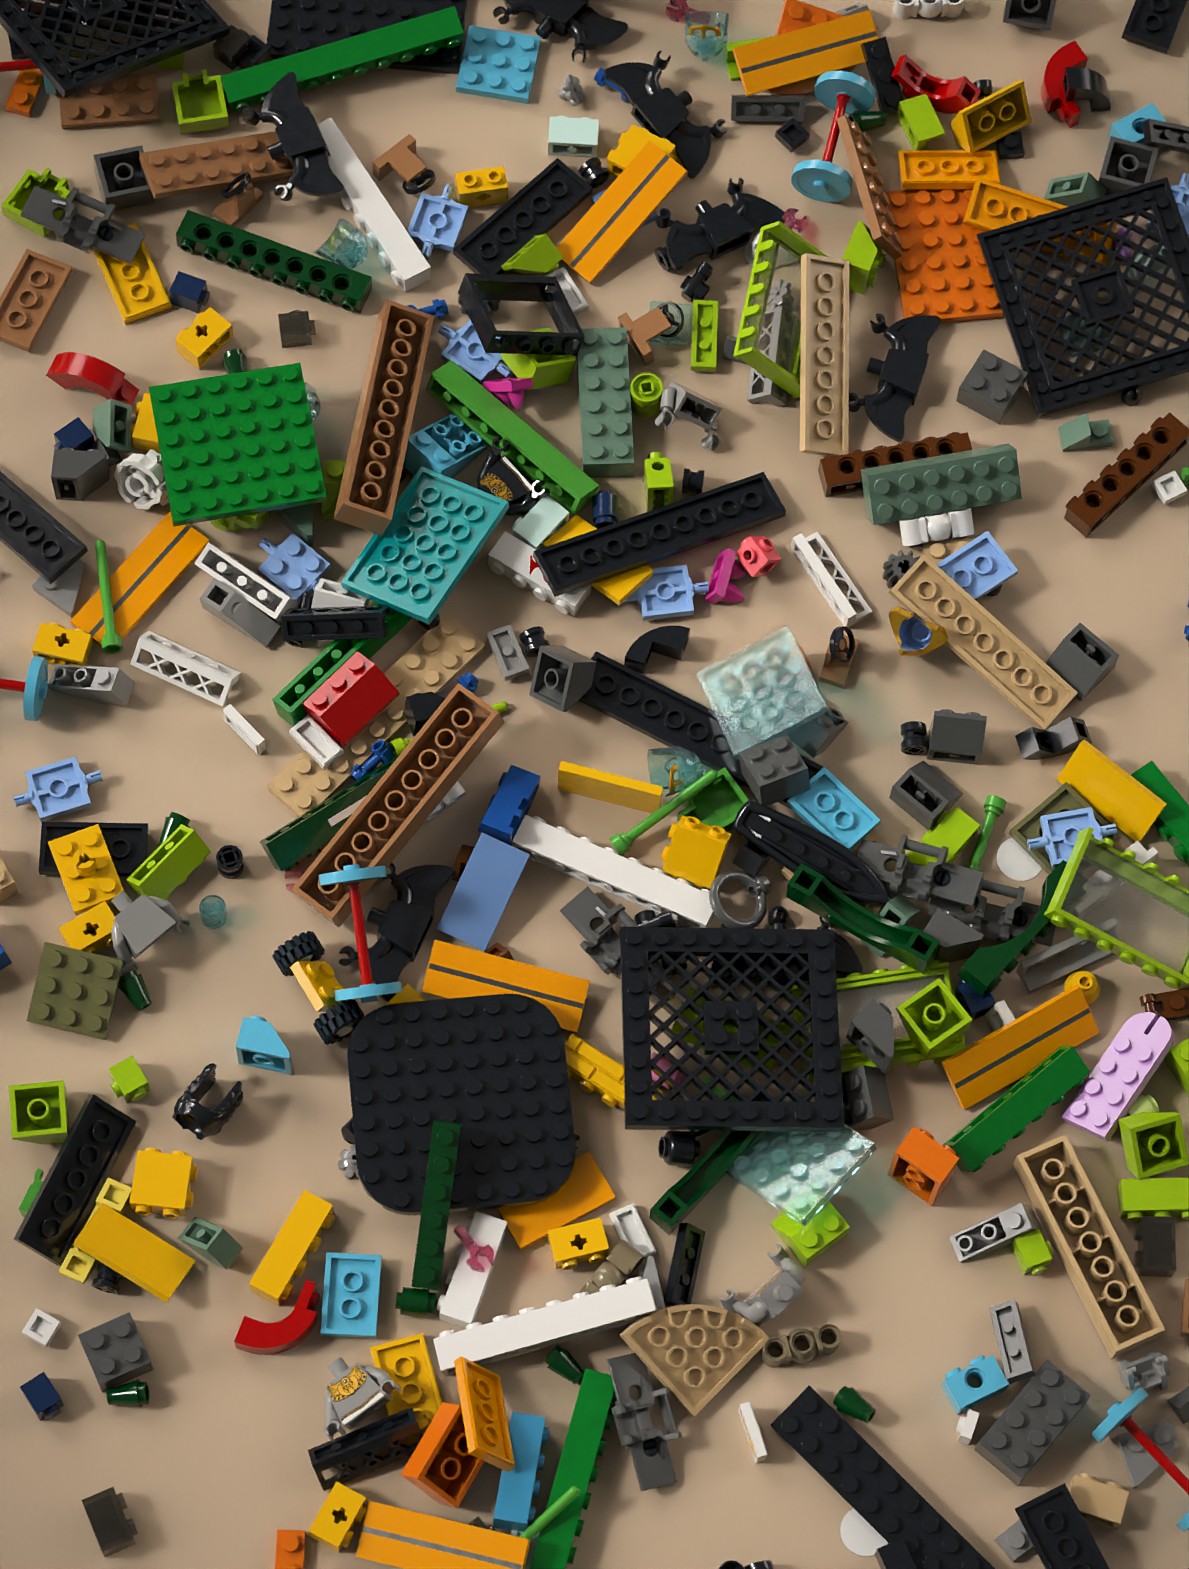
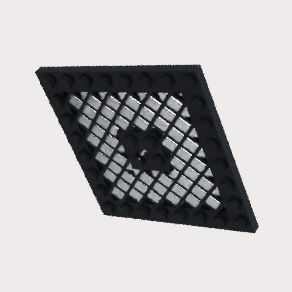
[0,0,230,98]
[977,177,1189,417]
[620,927,844,1132]

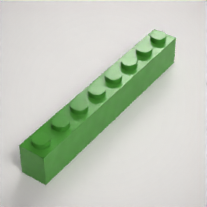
[426,360,599,515]

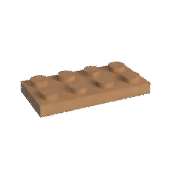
[59,72,160,129]
[0,249,73,352]

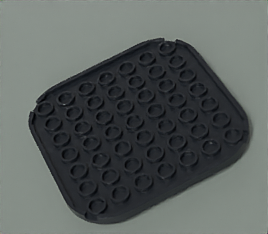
[347,994,576,1216]

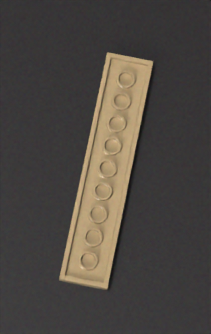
[267,612,486,817]

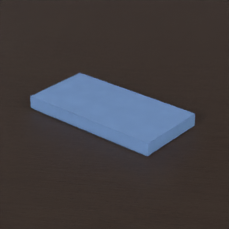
[437,833,530,951]

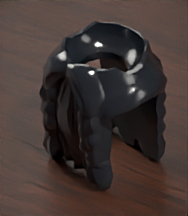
[172,1063,243,1140]

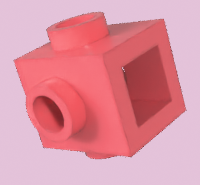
[736,536,782,577]

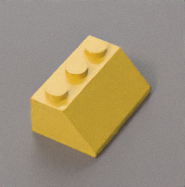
[951,79,1032,154]

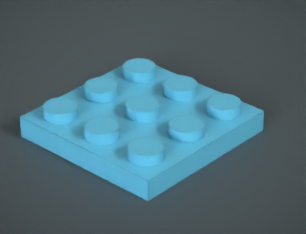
[456,25,541,104]

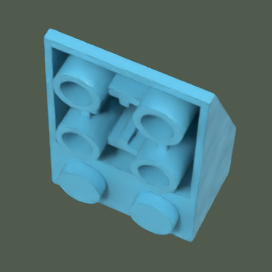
[403,413,490,479]

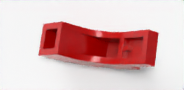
[1041,40,1088,128]
[891,55,981,114]
[46,352,140,405]
[234,1280,320,1355]

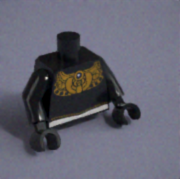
[477,436,550,516]

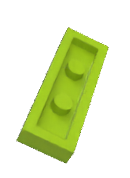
[691,300,718,372]

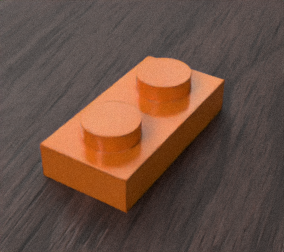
[5,69,44,117]
[275,1529,306,1569]

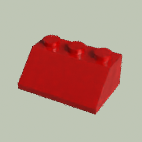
[302,651,400,747]

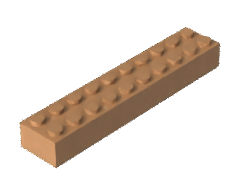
[333,299,434,535]
[292,683,504,928]

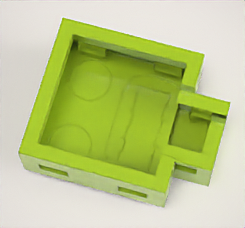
[172,69,229,134]
[1,168,71,238]

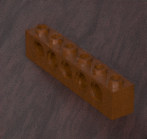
[1064,412,1189,538]
[818,432,973,497]

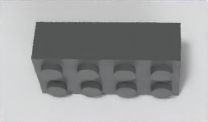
[974,1360,1091,1486]

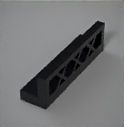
[281,605,390,641]
[308,1407,423,1491]

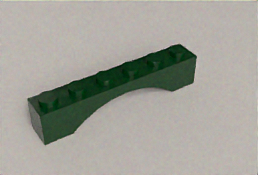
[958,860,1088,996]
[786,863,940,974]
[649,1096,765,1236]
[411,1120,462,1290]

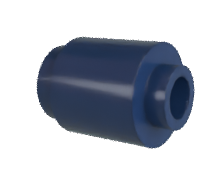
[592,490,618,529]

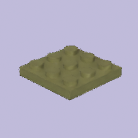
[1009,782,1121,874]
[27,942,124,1039]

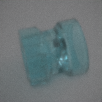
[199,895,227,929]

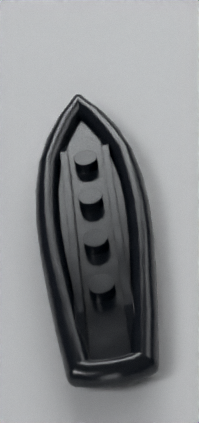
[733,800,892,904]

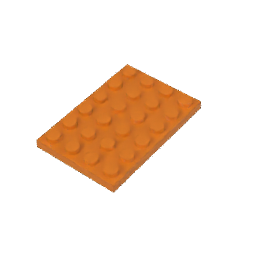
[885,189,1003,323]

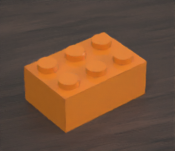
[887,1126,959,1206]
[400,1402,484,1508]

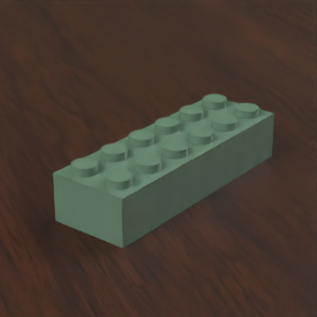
[576,327,634,478]
[861,443,1022,525]

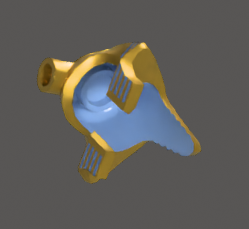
[889,606,949,656]

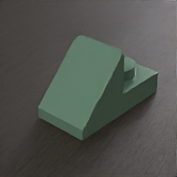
[1058,414,1113,452]

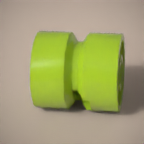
[630,373,663,418]

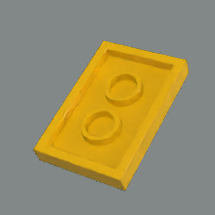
[48,824,124,915]

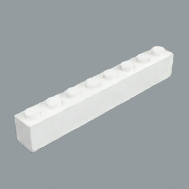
[318,118,431,292]
[512,815,715,928]
[433,1277,657,1376]

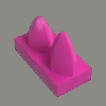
[483,378,533,410]
[704,548,746,604]

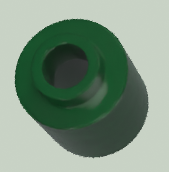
[395,1287,436,1317]

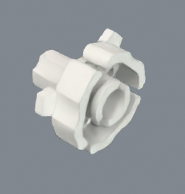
[114,449,169,510]

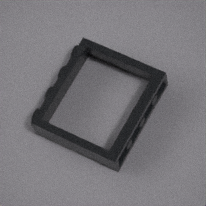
[458,273,585,356]

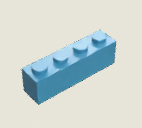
[493,1412,550,1532]

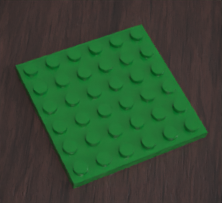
[149,363,327,527]

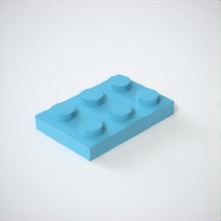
[787,767,880,850]
[320,1252,382,1339]

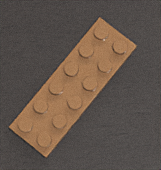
[837,115,903,260]
[139,131,294,199]

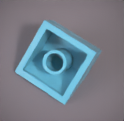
[236,1016,292,1075]

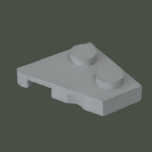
[32,559,86,617]
[1116,1420,1179,1488]

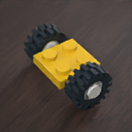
[272,931,365,1045]

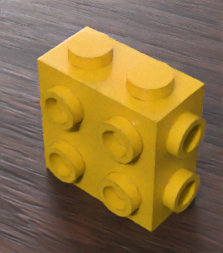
[606,124,677,178]
[660,815,732,889]
[130,1148,198,1219]

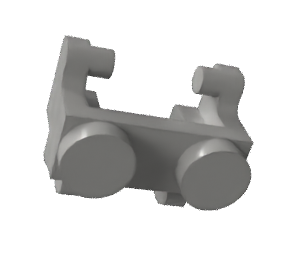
[1117,1350,1170,1393]

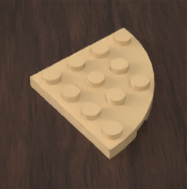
[620,1304,769,1417]

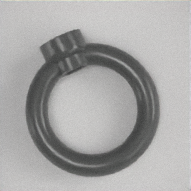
[709,870,772,928]

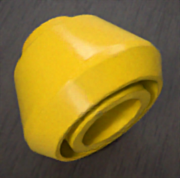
[1064,971,1101,1005]

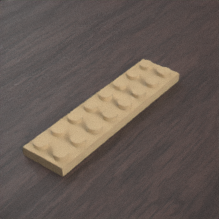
[800,253,849,456]
[888,554,1078,730]

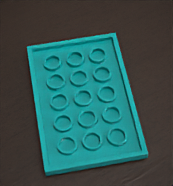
[341,466,509,625]

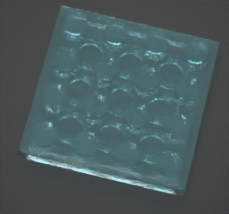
[696,625,830,760]
[727,1093,877,1227]

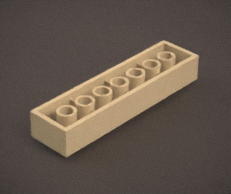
[1013,1134,1165,1359]

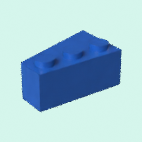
[478,765,540,846]

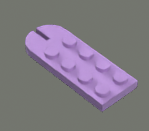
[1062,1012,1174,1142]

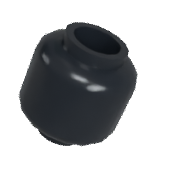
[658,1130,700,1166]

